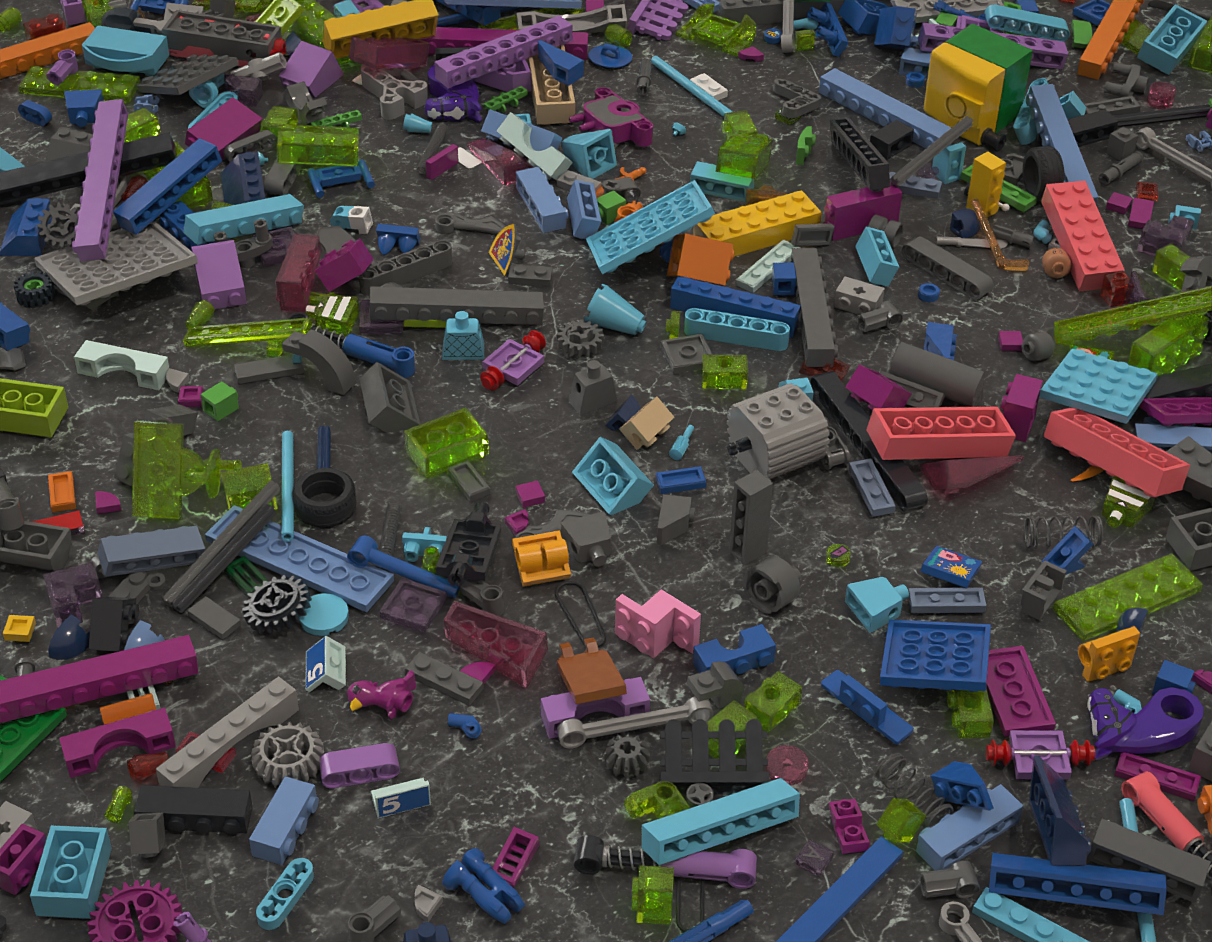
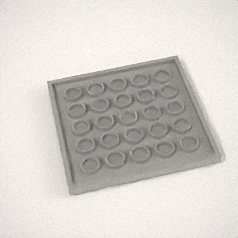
[34,220,198,305]

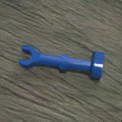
[933,0,987,21]

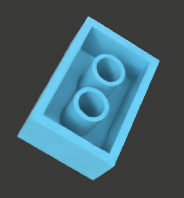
[30,825,112,919]

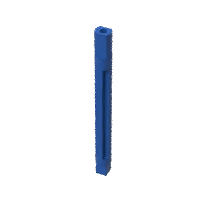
[669,900,754,942]

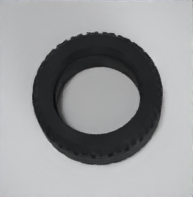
[1022,146,1065,200]
[292,468,356,528]

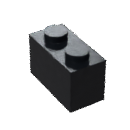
[870,120,914,160]

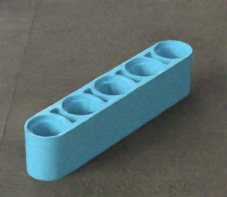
[984,5,1070,42]
[1013,78,1048,145]
[684,308,790,351]

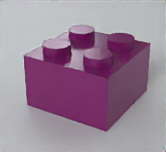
[315,238,374,292]
[845,364,912,410]
[1000,374,1043,442]

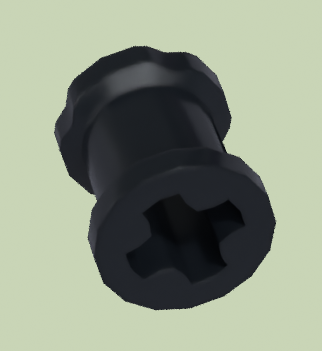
[980,128,1006,151]

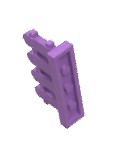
[626,0,688,40]

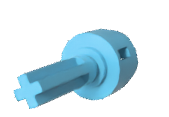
[189,73,227,108]

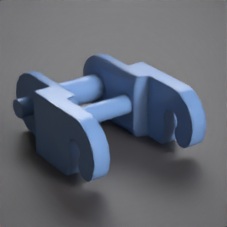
[133,95,160,113]
[1186,131,1212,152]

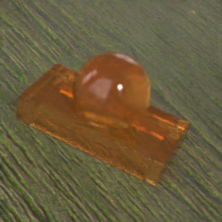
[745,185,787,206]

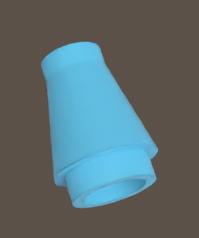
[403,113,432,134]

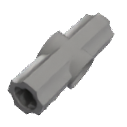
[229,52,287,88]

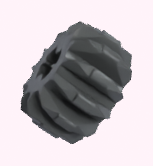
[604,733,650,779]

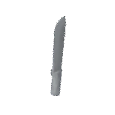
[935,237,1008,249]

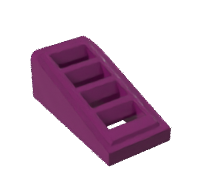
[493,827,540,887]

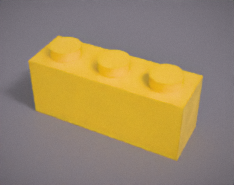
[966,152,1006,220]

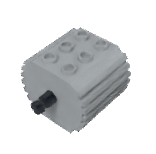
[727,383,830,479]

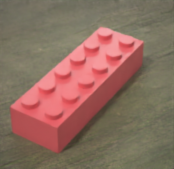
[1041,180,1125,292]
[866,407,1016,460]
[1044,408,1190,497]

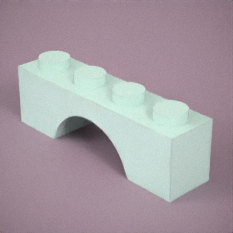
[497,112,573,180]
[74,340,169,390]

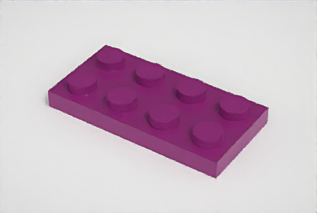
[1139,397,1212,426]
[986,646,1056,737]

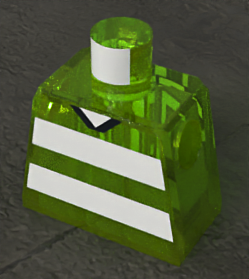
[305,296,359,337]
[1102,476,1155,528]

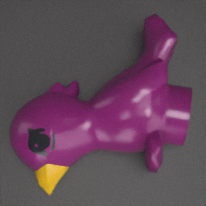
[347,670,416,720]

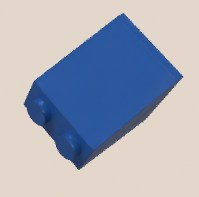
[875,6,917,50]

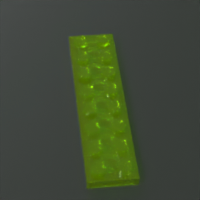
[1054,286,1212,345]

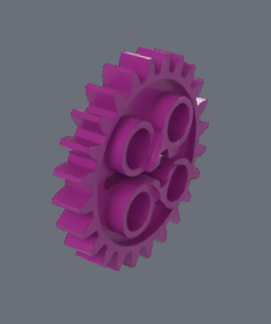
[87,880,183,942]

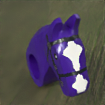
[425,65,482,123]
[1087,687,1203,761]

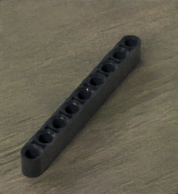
[810,371,928,512]

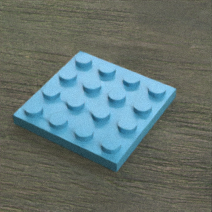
[1039,349,1157,424]

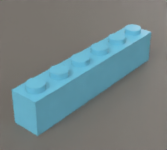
[184,194,304,245]
[642,778,800,865]

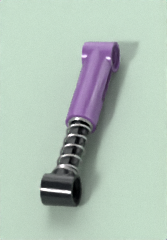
[574,835,757,889]

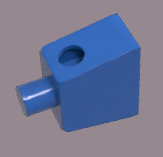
[65,89,104,127]

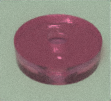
[765,745,809,786]

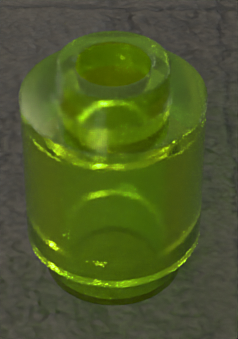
[0,6,22,32]
[605,24,632,48]

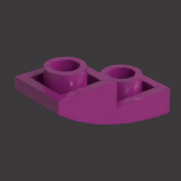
[829,799,870,854]

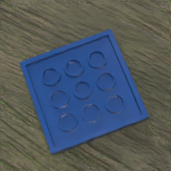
[880,619,991,692]

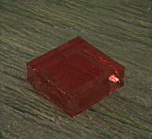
[1136,182,1158,201]

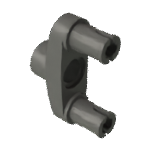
[1104,62,1149,98]
[214,219,273,268]

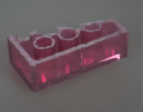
[349,37,430,72]
[275,234,322,312]
[443,601,548,689]

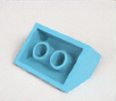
[572,437,654,515]

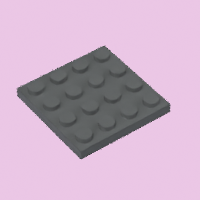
[136,54,239,95]

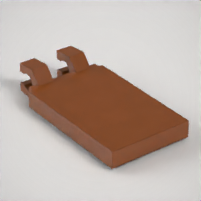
[557,637,627,704]

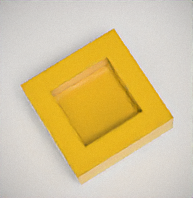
[3,615,36,642]

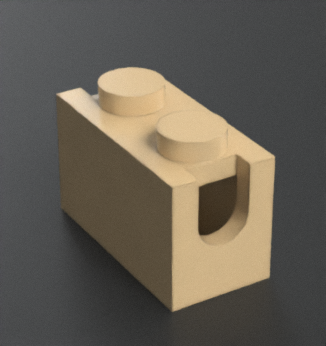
[619,397,674,450]

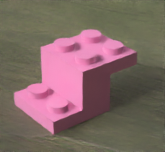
[615,589,701,658]

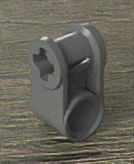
[602,177,641,203]
[821,427,850,470]

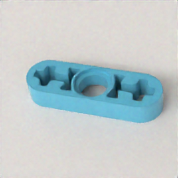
[256,858,314,930]

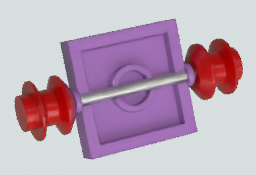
[480,330,546,391]
[986,730,1095,779]

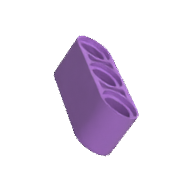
[319,743,400,788]

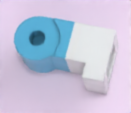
[330,206,373,234]

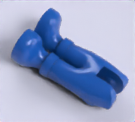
[442,848,526,924]

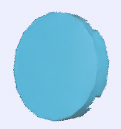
[299,593,349,636]

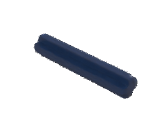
[317,425,331,469]

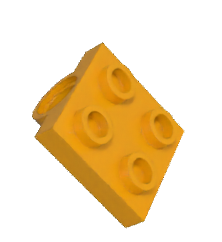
[512,530,571,586]
[1078,626,1140,682]

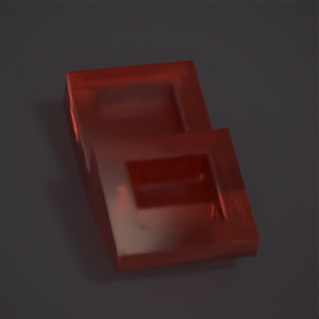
[799,358,850,381]

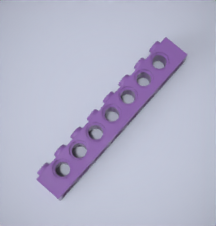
[435,15,573,88]
[918,23,1068,69]

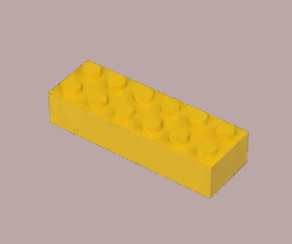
[323,0,438,59]
[693,190,822,257]

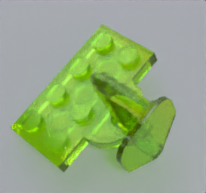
[132,420,242,519]

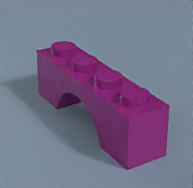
[59,707,176,778]

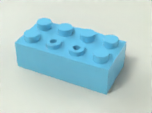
[82,26,169,76]

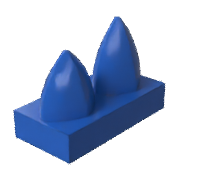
[376,224,421,255]

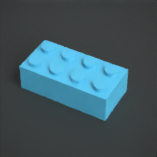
[1137,4,1207,75]

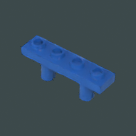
[807,2,848,57]

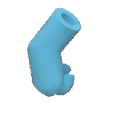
[1033,220,1052,244]
[1113,689,1142,714]

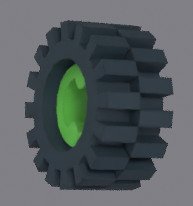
[14,271,56,308]

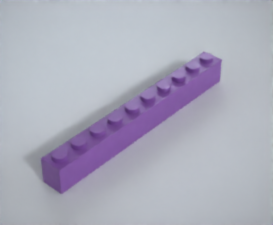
[72,99,128,261]

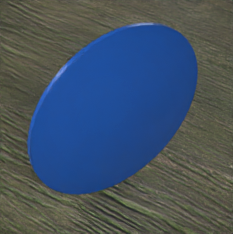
[588,43,632,68]

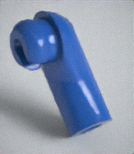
[448,713,482,738]

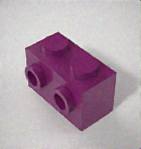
[0,824,46,895]

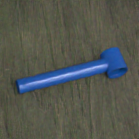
[347,535,460,598]

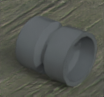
[868,214,904,249]

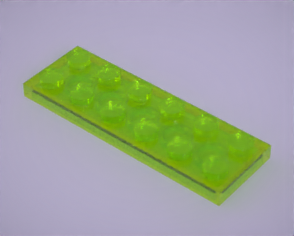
[18,66,140,103]
[1053,553,1203,641]

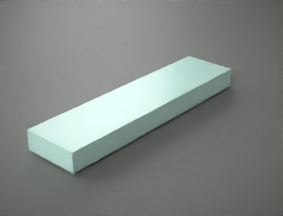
[736,240,800,293]

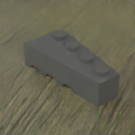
[1166,436,1212,506]

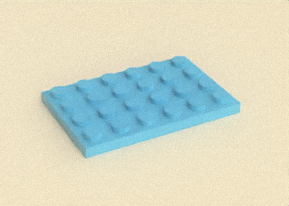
[586,180,715,274]

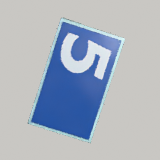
[306,636,346,692]
[371,778,431,818]

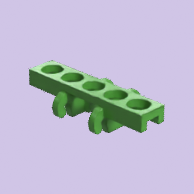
[483,86,528,113]
[311,110,362,134]

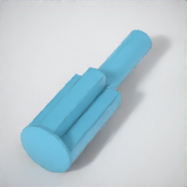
[669,425,694,460]

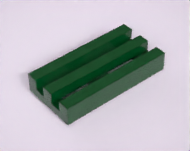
[224,556,269,598]

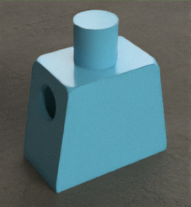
[845,577,909,633]

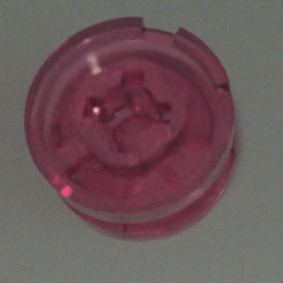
[1147,82,1176,109]

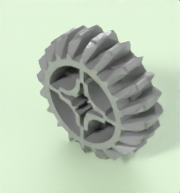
[251,721,324,788]

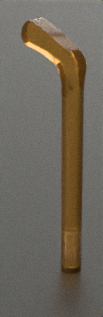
[971,198,1029,271]

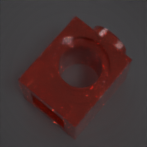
[1100,271,1134,307]

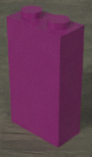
[185,97,263,160]
[823,182,902,241]

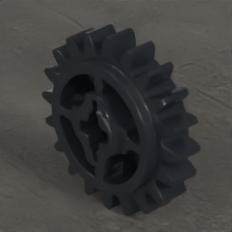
[242,575,312,634]

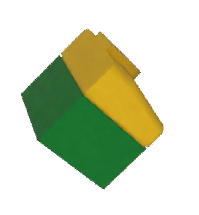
[923,24,1033,145]

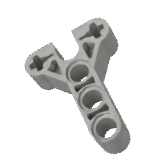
[361,63,428,120]

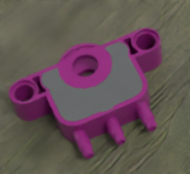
[569,87,653,147]

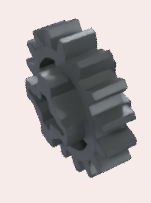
[37,202,78,249]
[557,319,604,358]

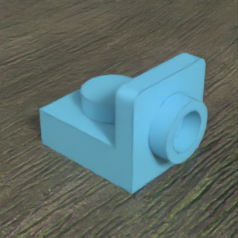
[1168,205,1201,233]

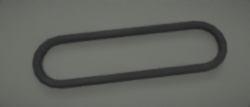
[676,877,705,932]

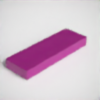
[1114,752,1201,801]

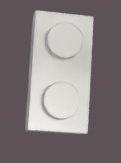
[690,73,728,100]

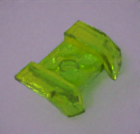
[675,3,756,57]

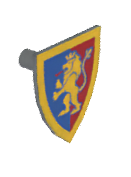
[488,224,525,276]

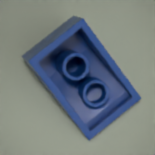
[838,0,888,35]

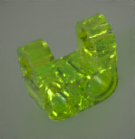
[623,781,690,819]

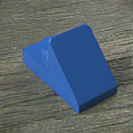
[1042,526,1094,575]

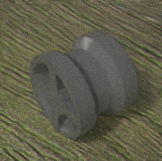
[686,783,714,810]

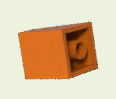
[666,233,734,286]

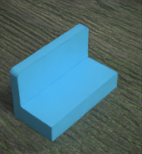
[932,142,966,184]

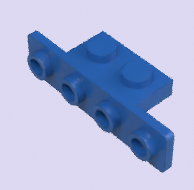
[821,670,914,745]

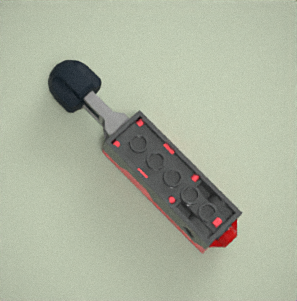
[101,7,286,67]

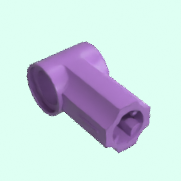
[46,49,78,86]

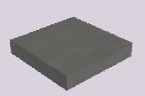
[661,333,716,374]

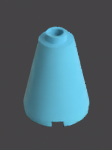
[584,284,647,335]

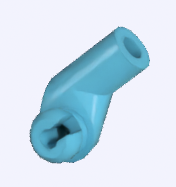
[794,18,818,30]

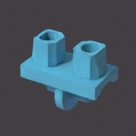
[402,527,447,564]

